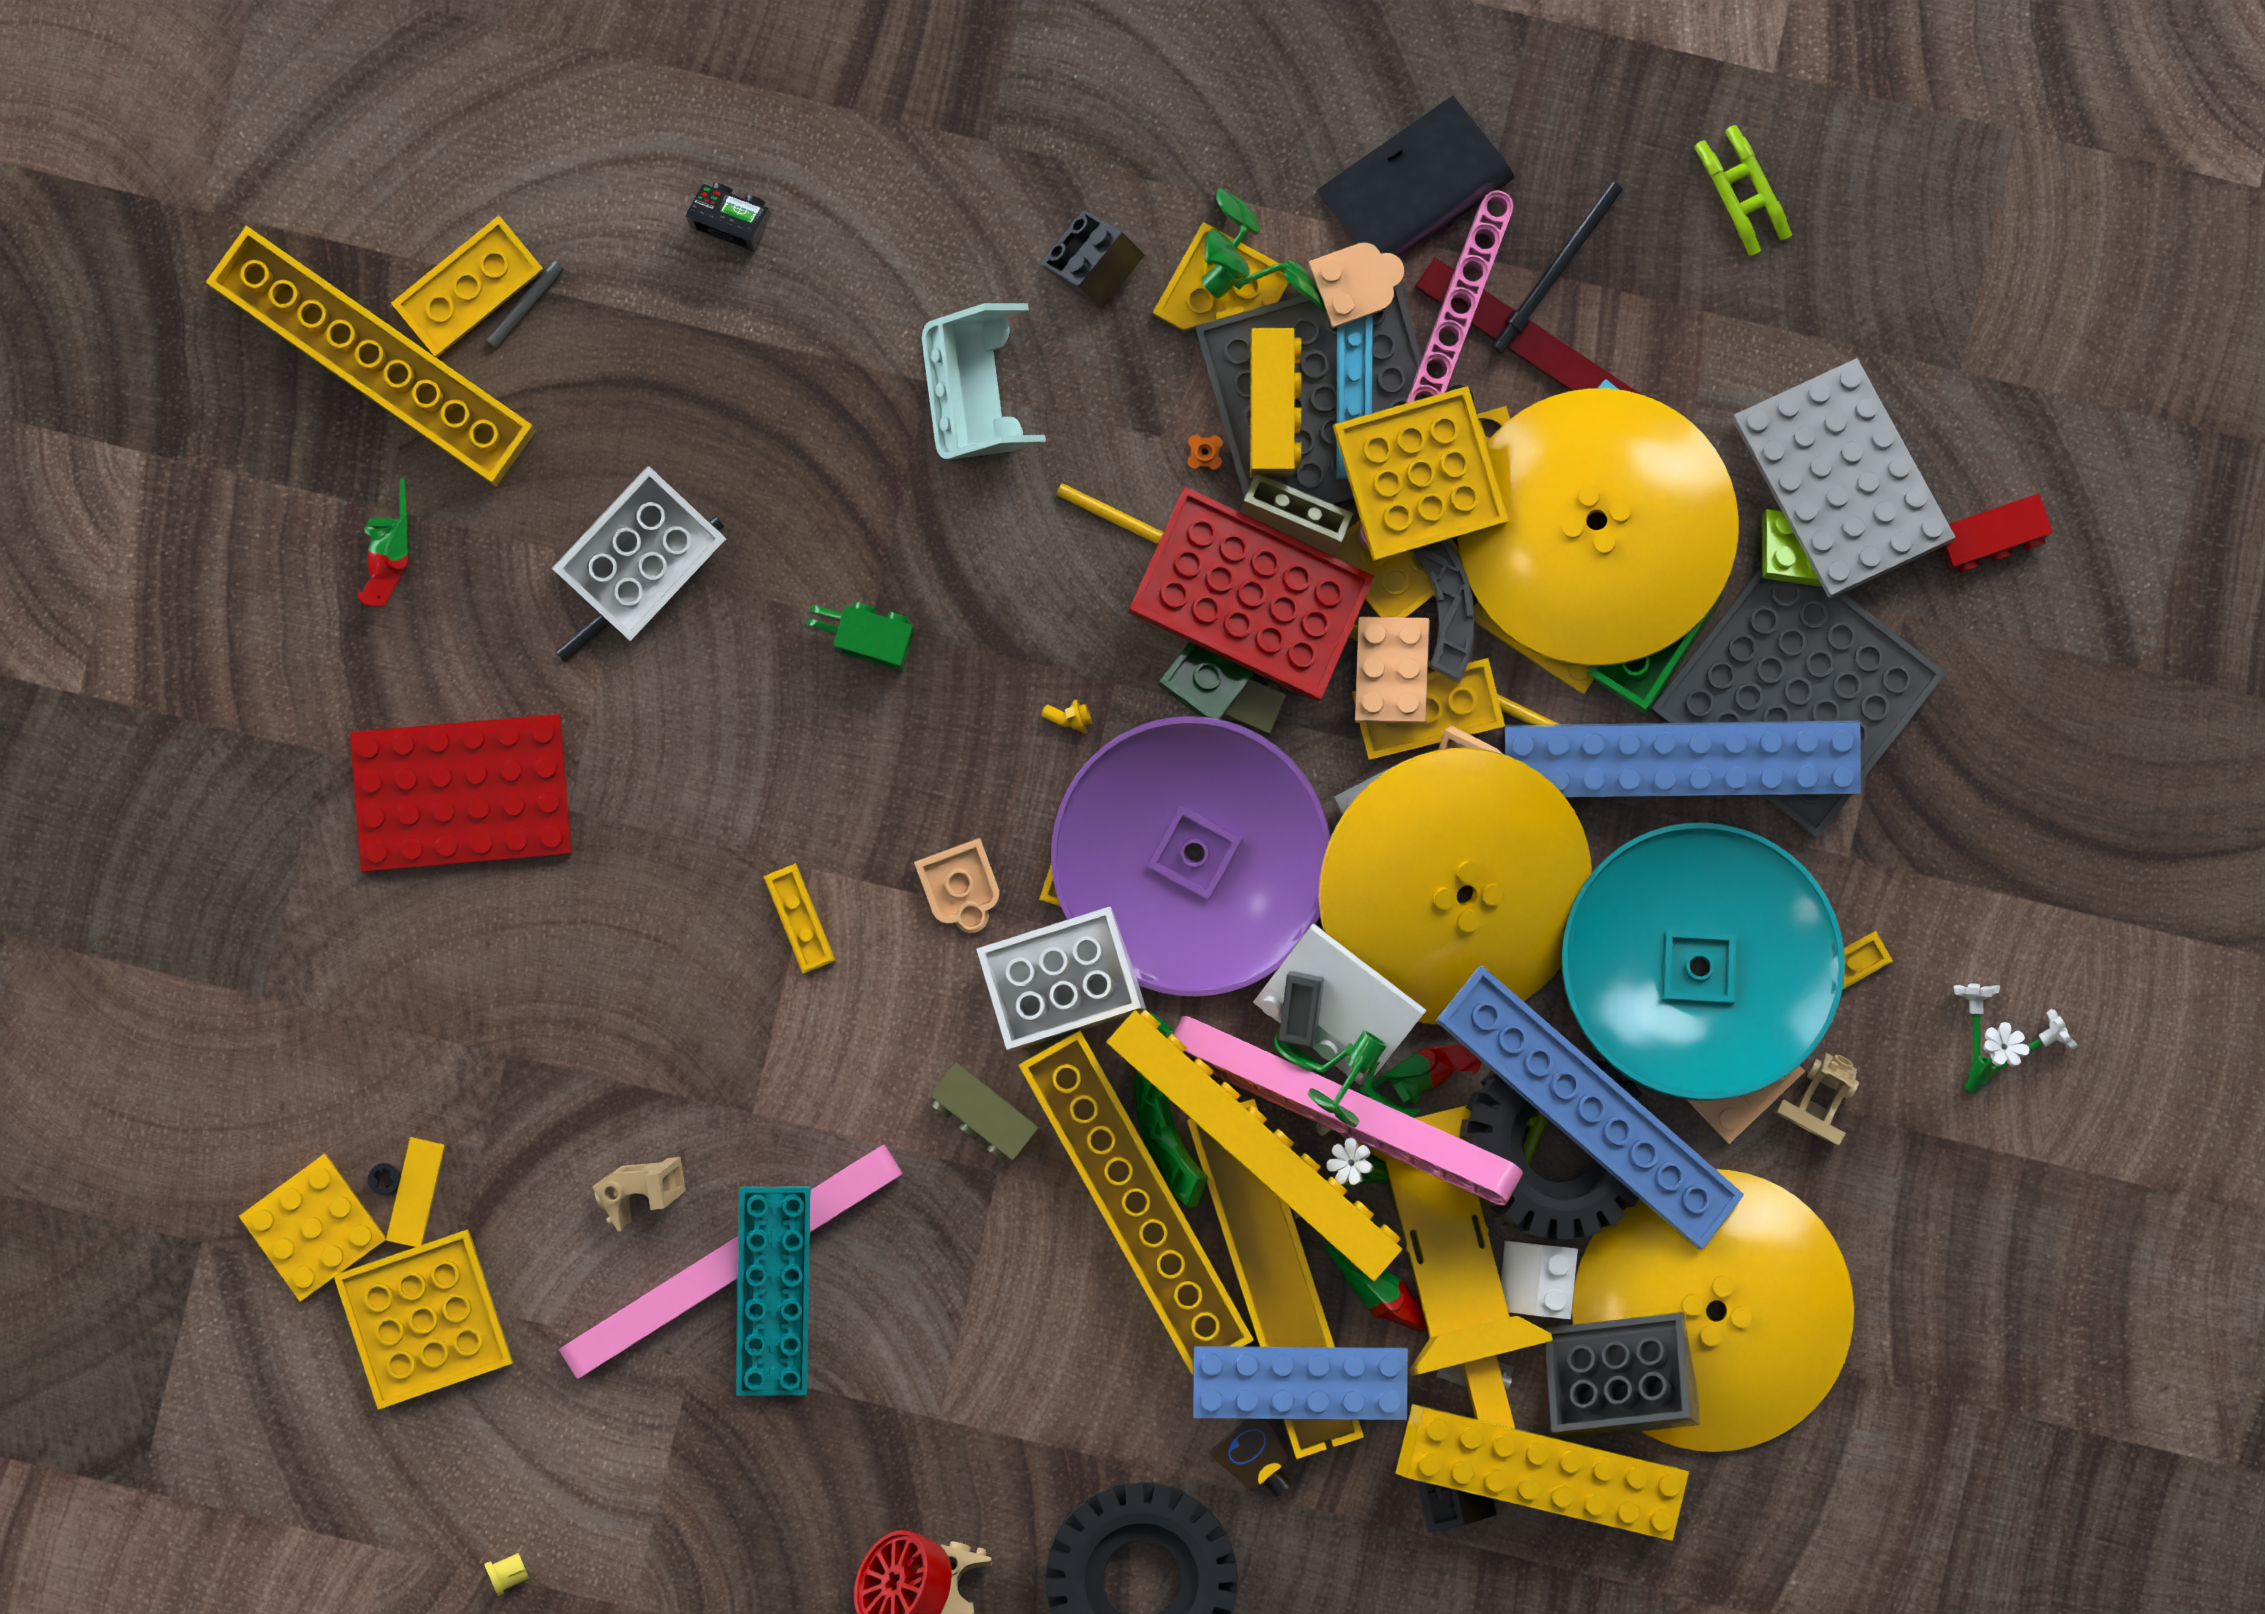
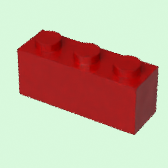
[1941,493,2053,573]

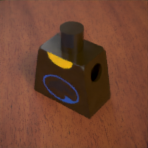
[1208,1418,1292,1498]

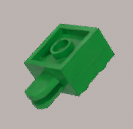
[805,602,915,672]

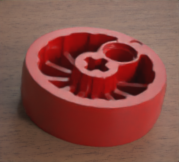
[854,1530,952,1614]

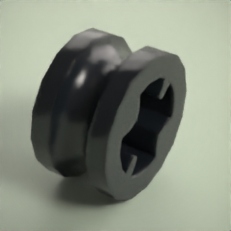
[368,1163,401,1195]

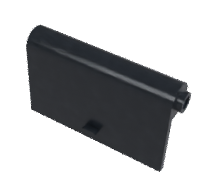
[1317,95,1515,258]

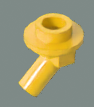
[1042,699,1092,733]

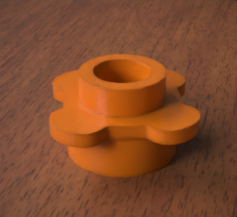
[1187,434,1223,470]

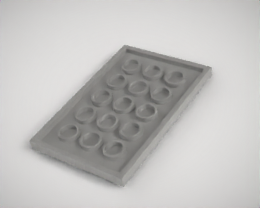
[1732,358,1956,599]

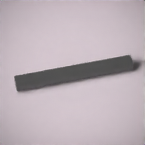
[486,260,564,348]

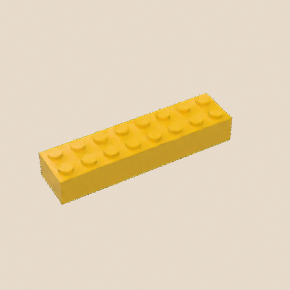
[1395,1404,1689,1541]

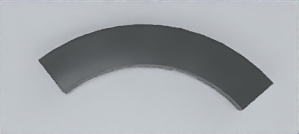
[1410,539,1474,684]

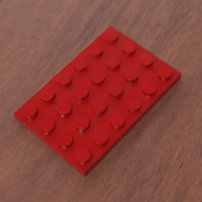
[1127,486,1375,702]
[350,714,572,872]

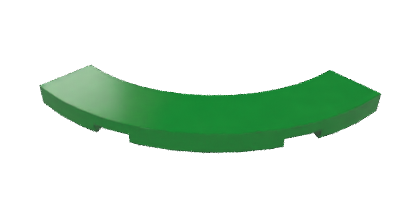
[1133,1012,1208,1208]

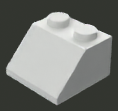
[1500,1241,1578,1319]

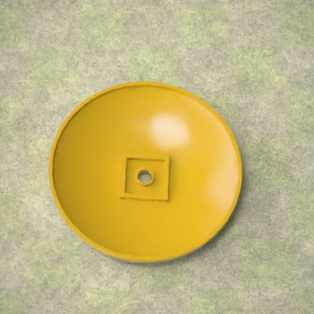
[1457,388,1739,666]
[1318,748,1592,1025]
[1571,1169,1854,1452]

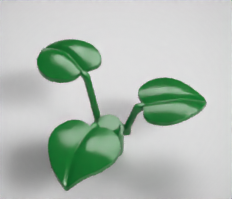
[1201,188,1325,313]
[1274,1029,1420,1127]

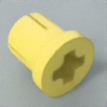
[484,1553,529,1596]

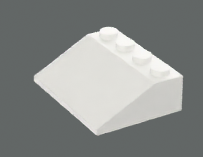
[552,466,726,641]
[977,906,1146,1052]
[1253,924,1426,1085]

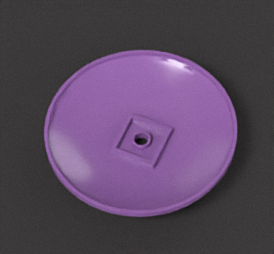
[1051,716,1331,997]

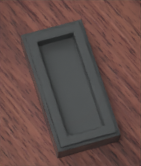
[1278,971,1324,1048]

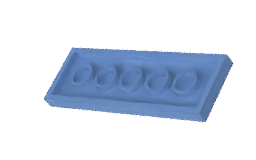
[1193,1346,1408,1420]

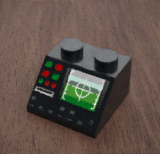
[685,182,770,253]

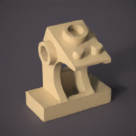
[1773,1053,1859,1146]
[592,1157,686,1231]
[941,1541,992,1614]

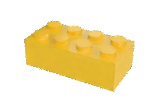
[1250,328,1301,477]

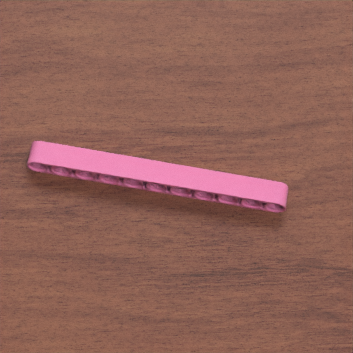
[1357,190,1513,550]
[1174,1016,1523,1206]
[559,1144,903,1380]

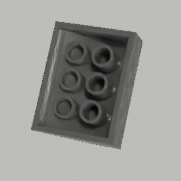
[1545,1312,1700,1440]

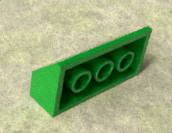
[1587,592,1723,716]

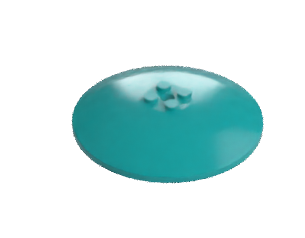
[1561,823,1845,1101]

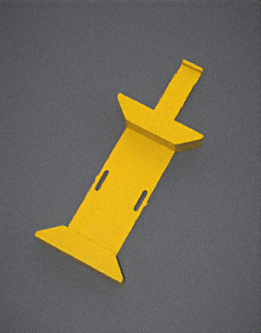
[1349,1105,1553,1428]

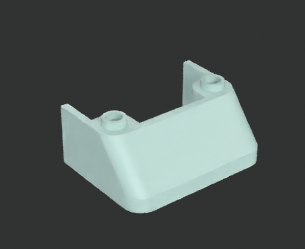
[922,303,1046,459]

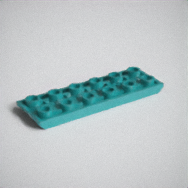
[736,1186,811,1396]

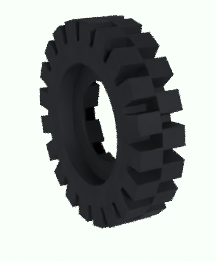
[1460,1049,1650,1240]
[1045,1481,1238,1614]

